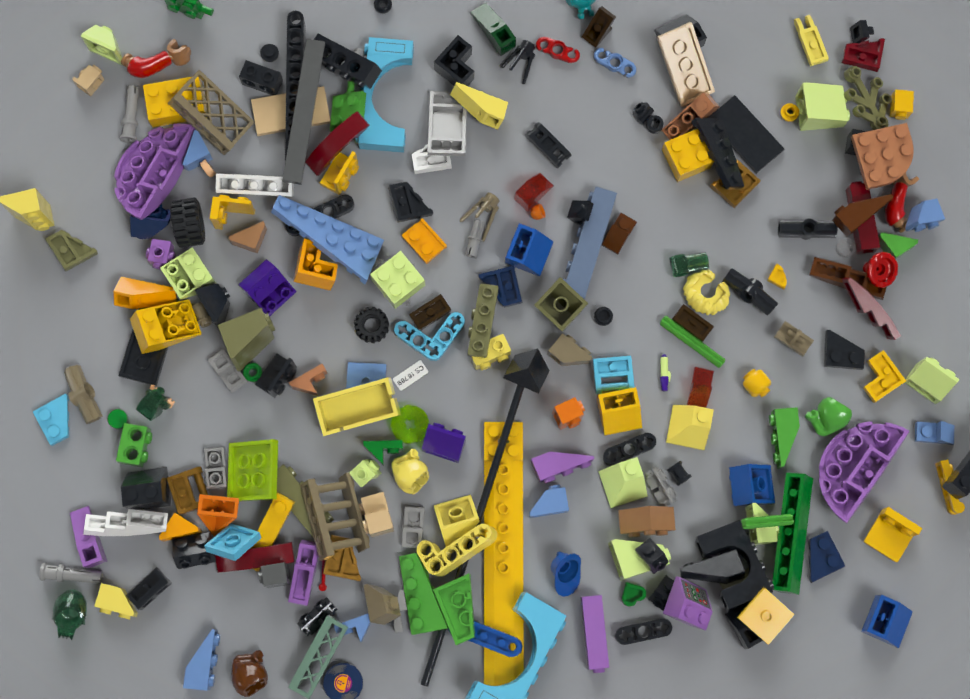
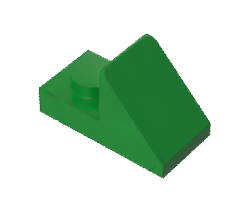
[363,440,403,466]

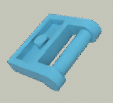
[592,356,635,394]

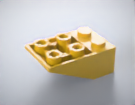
[130,299,202,354]

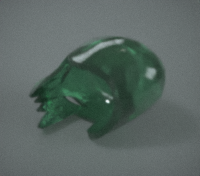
[52,589,87,640]

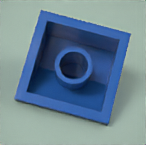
[729,464,775,506]

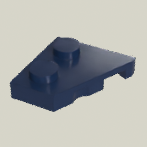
[478,265,523,308]
[809,531,845,583]

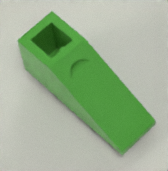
[769,407,800,469]

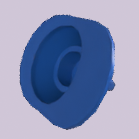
[550,551,581,597]

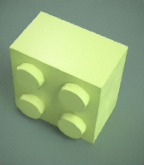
[370,251,425,309]

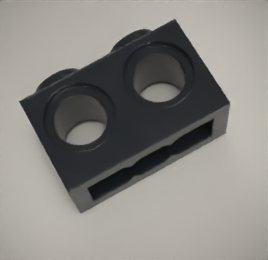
[239,60,283,95]

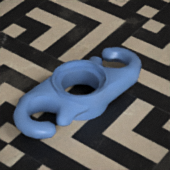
[594,48,637,78]

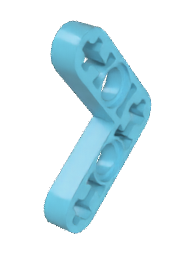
[394,312,465,361]

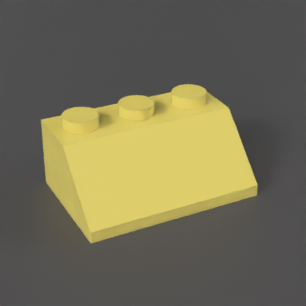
[0,188,55,231]

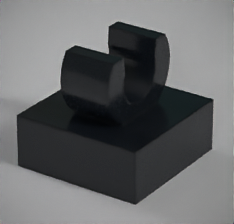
[850,20,874,43]

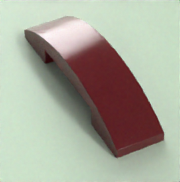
[306,111,370,176]
[215,542,295,573]

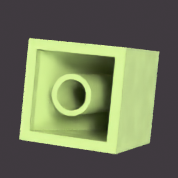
[795,82,850,131]
[608,539,671,581]

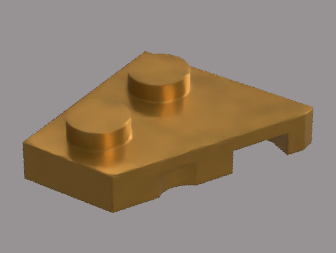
[323,535,361,581]

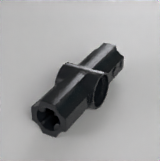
[778,218,838,240]

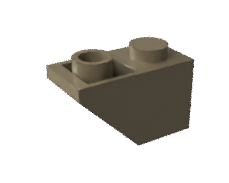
[547,333,592,366]

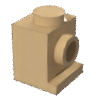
[72,65,105,96]

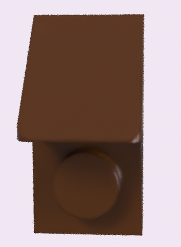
[601,213,637,255]

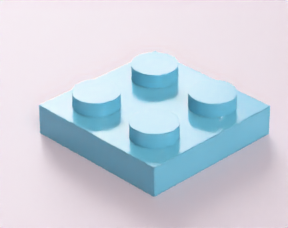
[204,523,261,561]

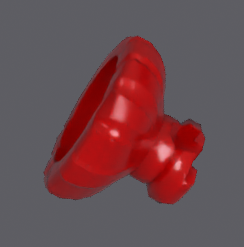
[863,252,898,288]

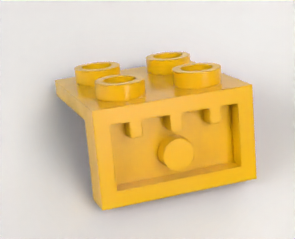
[320,151,359,195]
[210,195,255,230]
[864,507,922,562]

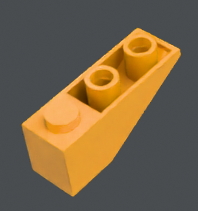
[113,277,177,309]

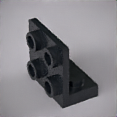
[255,353,297,398]

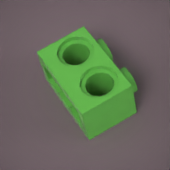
[116,423,152,468]

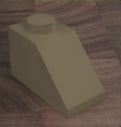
[364,584,401,625]

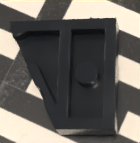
[388,182,433,223]
[824,330,865,370]

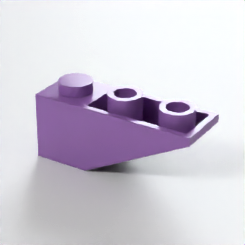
[531,452,595,484]
[70,506,107,568]

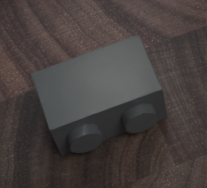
[258,562,292,588]

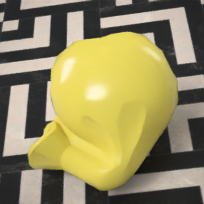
[391,448,429,494]

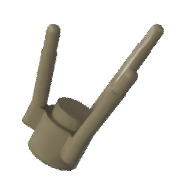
[460,192,500,242]

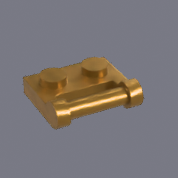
[710,160,761,208]
[167,467,208,515]

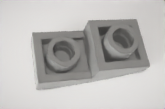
[204,446,227,489]

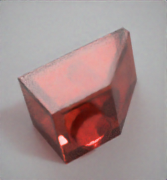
[514,173,554,212]

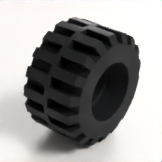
[170,197,205,248]

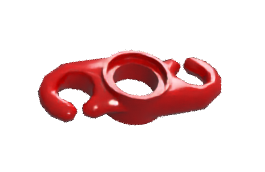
[536,37,580,63]

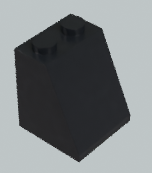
[121,467,171,510]

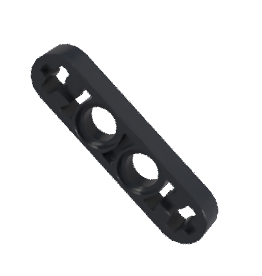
[285,194,354,237]

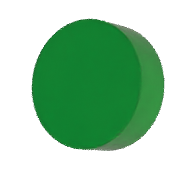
[108,409,129,429]

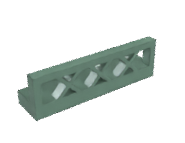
[288,615,348,699]

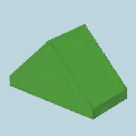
[878,232,918,259]

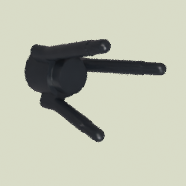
[501,40,535,84]

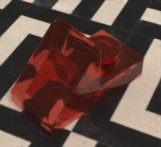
[687,367,714,408]

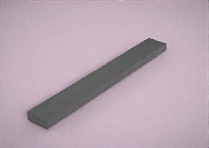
[282,39,325,185]

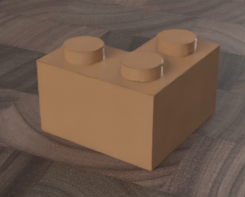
[618,506,676,538]

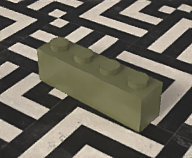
[277,464,334,538]

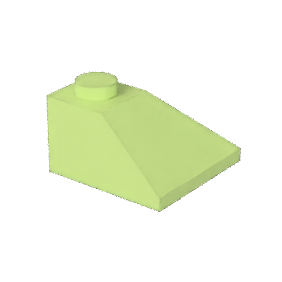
[81,25,122,65]
[598,457,648,508]
[745,503,779,545]

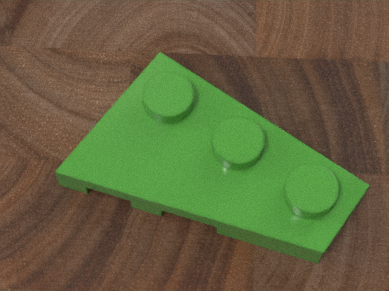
[433,573,475,645]

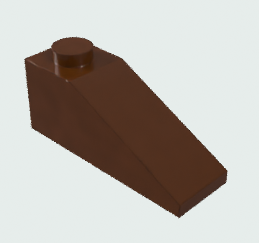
[832,194,893,237]

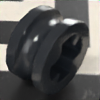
[646,115,664,134]

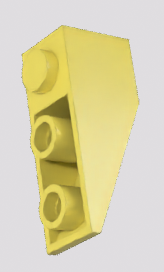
[450,82,508,130]

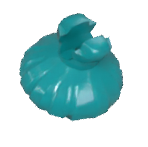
[565,0,596,19]

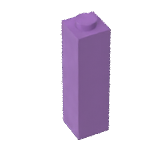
[581,595,609,673]

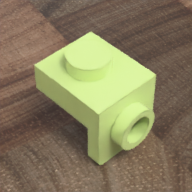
[350,459,382,487]

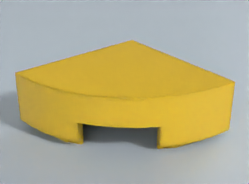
[767,264,787,290]

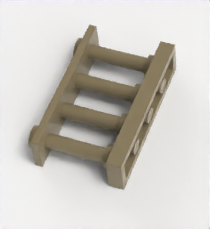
[300,472,370,561]

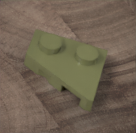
[45,230,98,272]

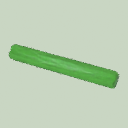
[660,316,725,368]

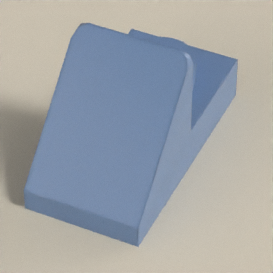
[915,421,955,445]
[334,613,371,642]

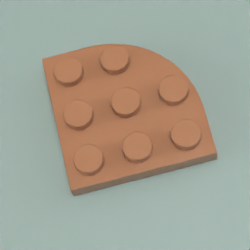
[851,123,914,190]

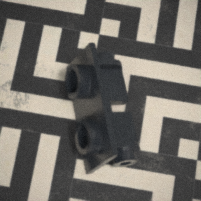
[297,597,338,636]

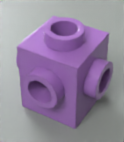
[146,239,175,270]

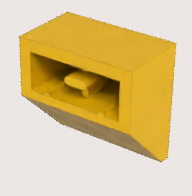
[596,387,642,436]

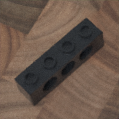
[314,33,382,89]

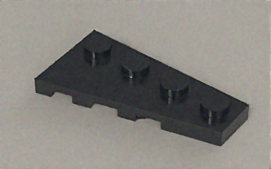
[691,118,744,190]

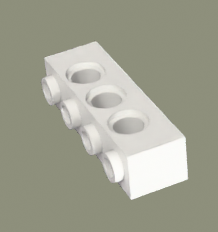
[216,173,294,197]

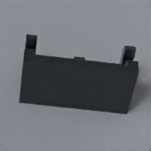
[126,567,172,610]

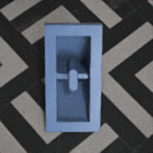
[182,130,213,171]

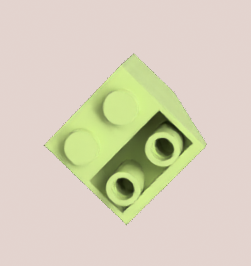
[160,247,216,300]
[904,357,960,404]

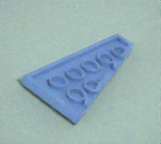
[271,195,384,284]

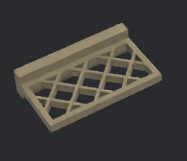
[168,70,254,155]

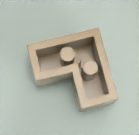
[359,492,394,538]

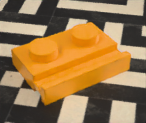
[402,218,447,264]

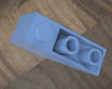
[183,629,220,691]

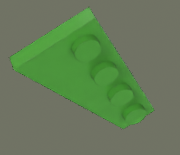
[399,553,449,635]

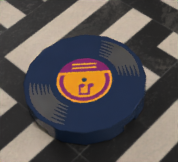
[323,663,363,699]

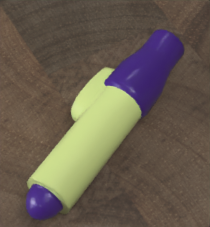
[660,354,671,392]

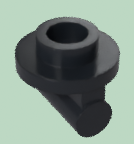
[633,102,654,125]

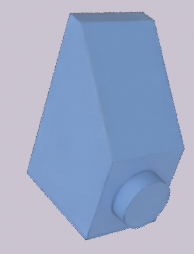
[529,485,569,518]

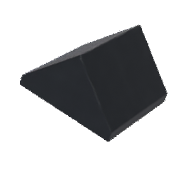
[503,348,550,394]

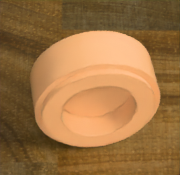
[200,159,216,178]

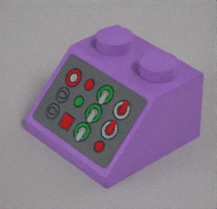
[663,576,713,630]

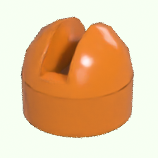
[530,204,546,220]

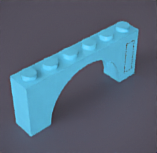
[355,37,414,153]
[465,592,566,699]

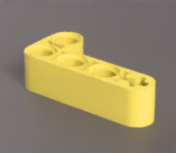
[417,524,497,577]

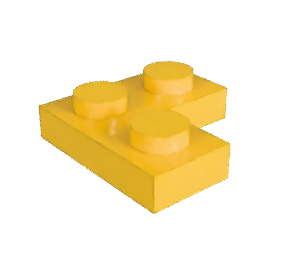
[863,350,906,403]

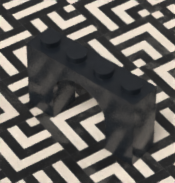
[695,520,774,613]

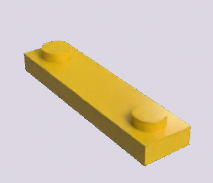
[251,493,295,572]

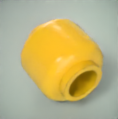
[743,369,771,398]

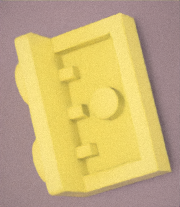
[471,334,511,371]

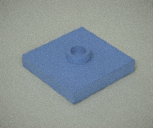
[346,362,387,389]

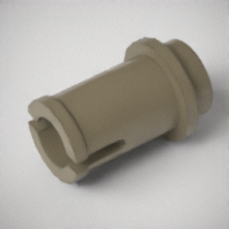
[192,302,212,328]

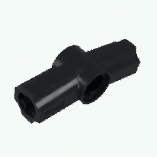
[722,268,778,316]

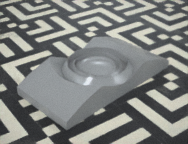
[427,91,467,156]

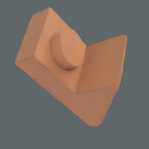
[288,364,328,396]

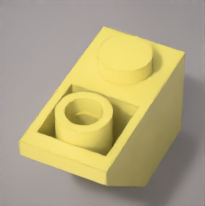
[94,583,138,620]

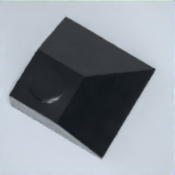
[195,284,230,331]

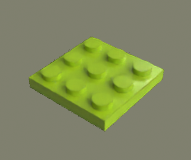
[227,439,278,502]

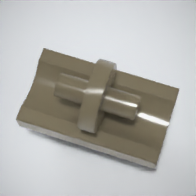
[774,321,814,357]

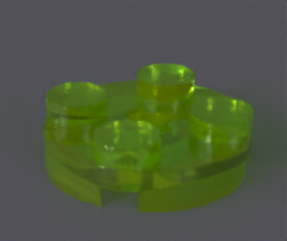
[391,405,429,444]

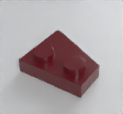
[842,38,885,72]

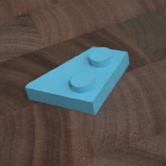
[33,394,69,446]

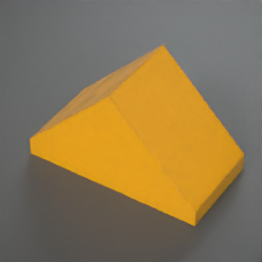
[159,513,202,542]

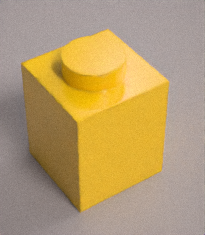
[889,89,914,120]

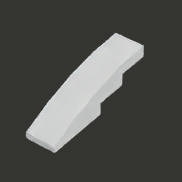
[83,509,168,536]

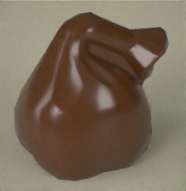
[231,650,268,697]

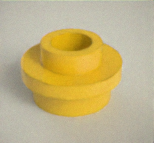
[780,103,799,122]

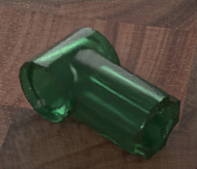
[669,252,709,277]

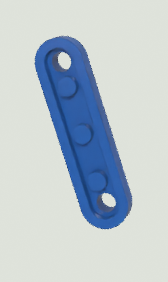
[448,621,523,657]

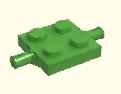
[330,81,366,144]

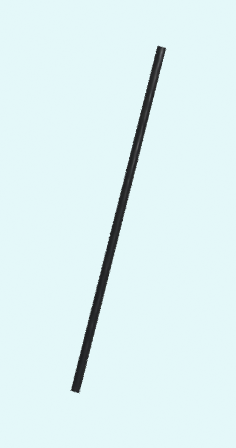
[421,384,524,687]

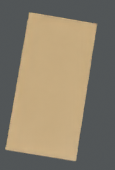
[656,22,715,107]
[251,86,331,136]

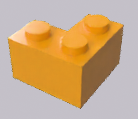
[293,239,338,291]

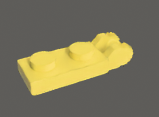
[794,15,829,67]

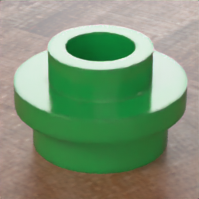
[243,363,262,382]

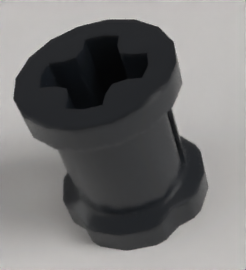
[667,461,692,486]

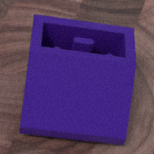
[238,259,297,316]
[422,423,466,463]

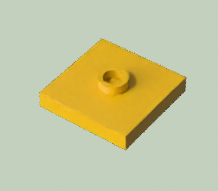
[737,587,795,645]

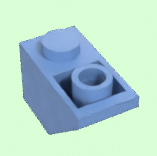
[905,199,945,232]

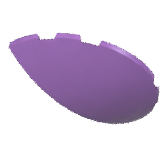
[114,124,195,220]
[819,421,909,524]

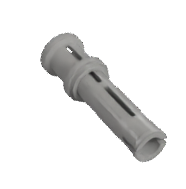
[119,85,140,143]
[40,563,103,584]

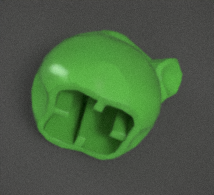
[804,397,852,436]

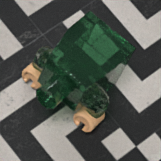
[136,385,175,421]

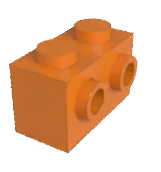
[552,397,585,430]

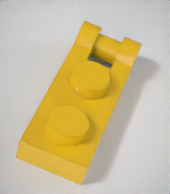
[935,459,965,515]

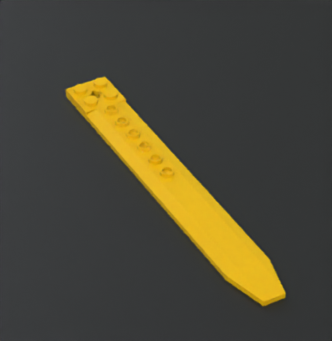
[484,422,524,686]

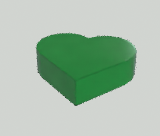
[622,582,646,607]

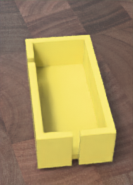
[313,377,401,436]

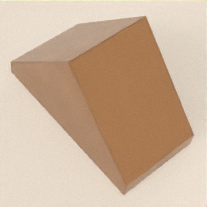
[229,221,267,254]

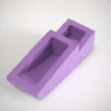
[288,539,319,606]

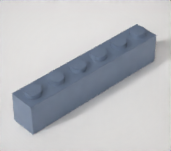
[563,187,617,300]

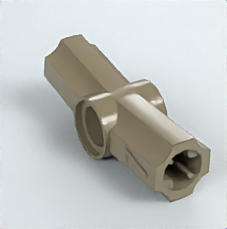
[64,365,103,424]

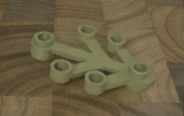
[844,66,892,130]

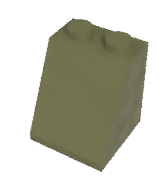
[218,308,275,372]

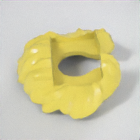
[683,269,730,315]

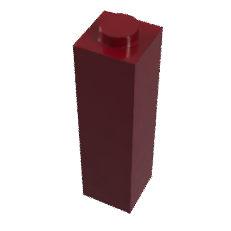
[845,181,880,255]

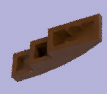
[809,257,887,300]

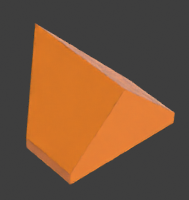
[197,494,239,537]

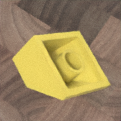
[666,405,714,450]
[434,495,480,547]

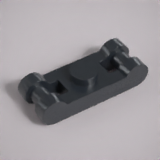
[525,122,572,168]

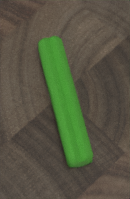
[741,514,794,529]

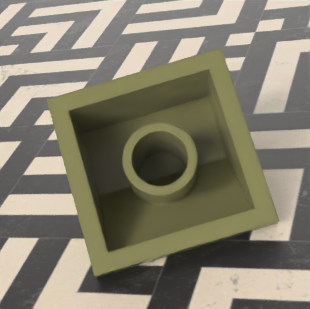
[534,277,588,332]

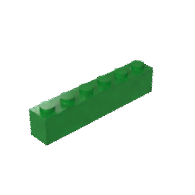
[772,473,813,595]

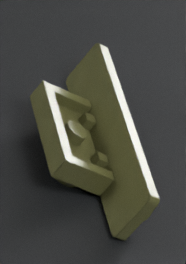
[468,284,499,358]

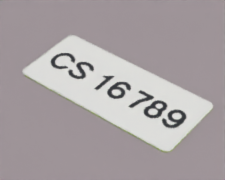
[393,360,429,391]

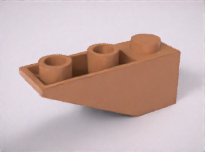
[662,92,720,140]

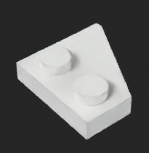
[412,144,452,174]

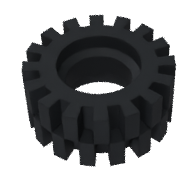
[354,307,389,343]

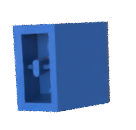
[505,223,553,276]
[861,594,913,648]

